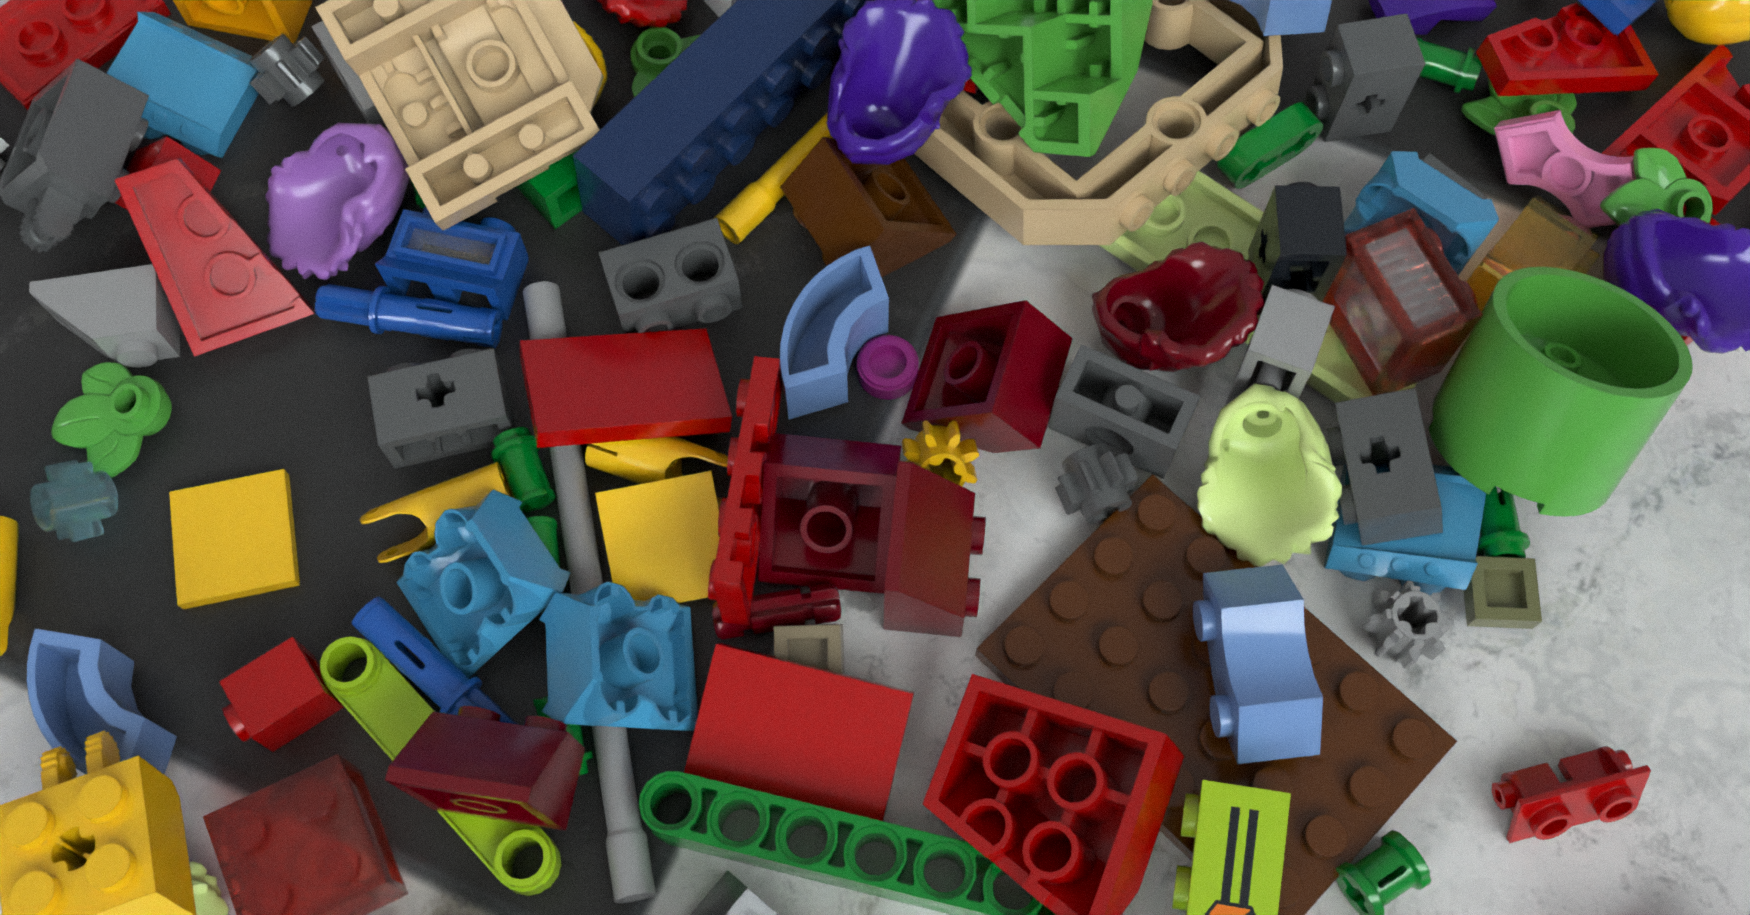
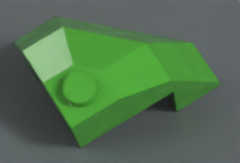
[933,0,1153,157]

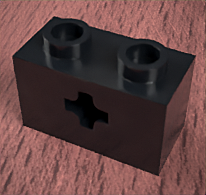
[1248,182,1347,315]

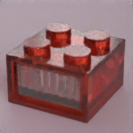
[1322,208,1483,396]
[203,754,408,915]

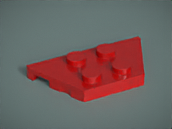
[1601,45,1750,215]

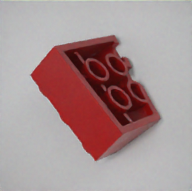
[922,674,1185,915]

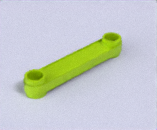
[320,636,561,896]

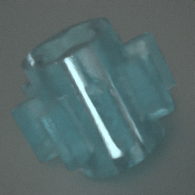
[30,460,118,542]

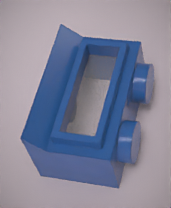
[375,207,529,320]

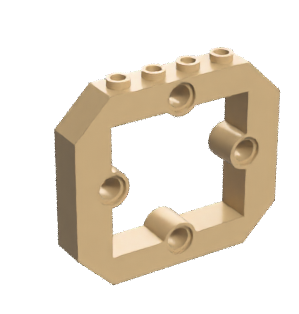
[915,0,1283,245]

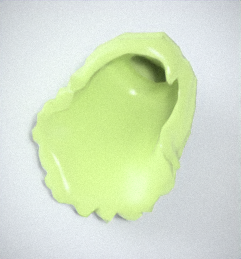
[1197,383,1342,567]

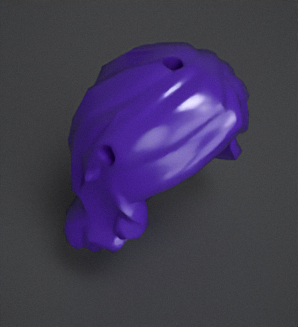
[827,0,972,165]
[1603,208,1750,354]

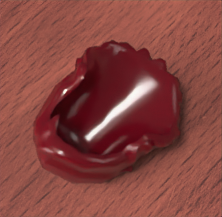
[1091,242,1265,372]

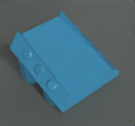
[107,12,259,158]
[1343,151,1499,318]
[1324,463,1486,595]
[396,490,571,678]
[539,582,698,731]

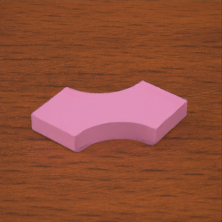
[1494,110,1636,229]

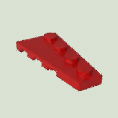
[708,356,783,625]

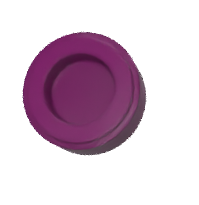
[857,335,919,400]

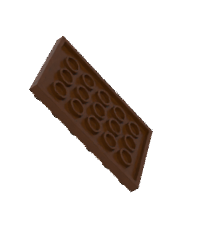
[975,474,1457,915]

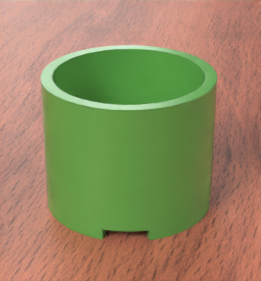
[1428,267,1693,517]

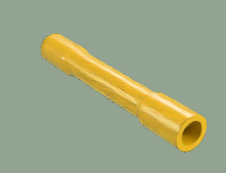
[713,112,833,244]

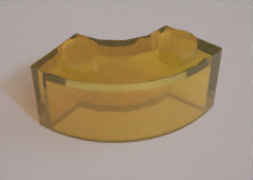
[1449,195,1601,322]

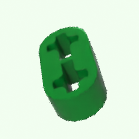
[1217,102,1324,189]

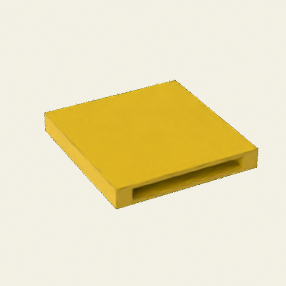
[169,469,300,610]
[595,470,720,603]

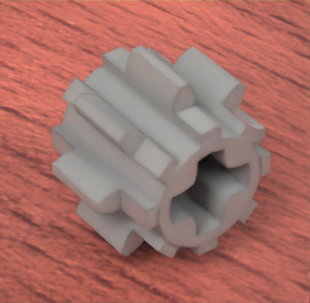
[1362,581,1454,669]

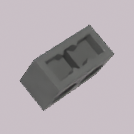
[599,218,743,334]

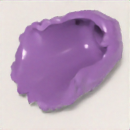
[265,122,410,280]

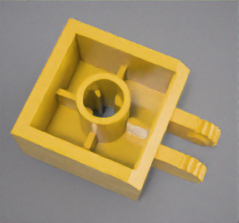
[0,730,197,915]

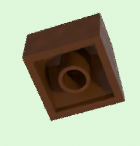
[780,137,957,278]

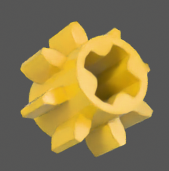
[901,420,979,487]

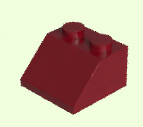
[901,300,1073,453]
[758,433,902,594]
[883,461,986,637]
[385,706,585,831]

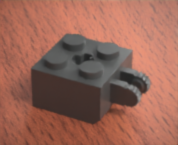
[0,59,149,253]

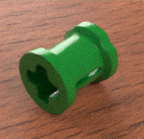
[1335,830,1431,915]

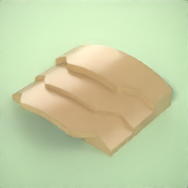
[315,0,604,231]

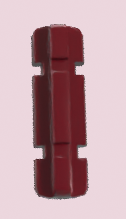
[712,583,842,639]

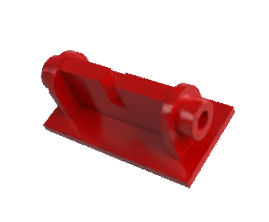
[1491,746,1651,843]

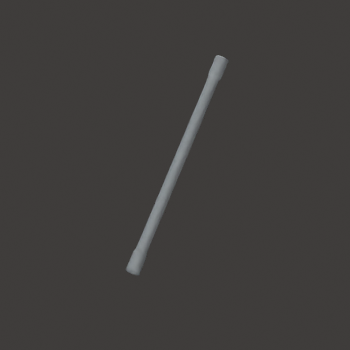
[523,281,656,903]

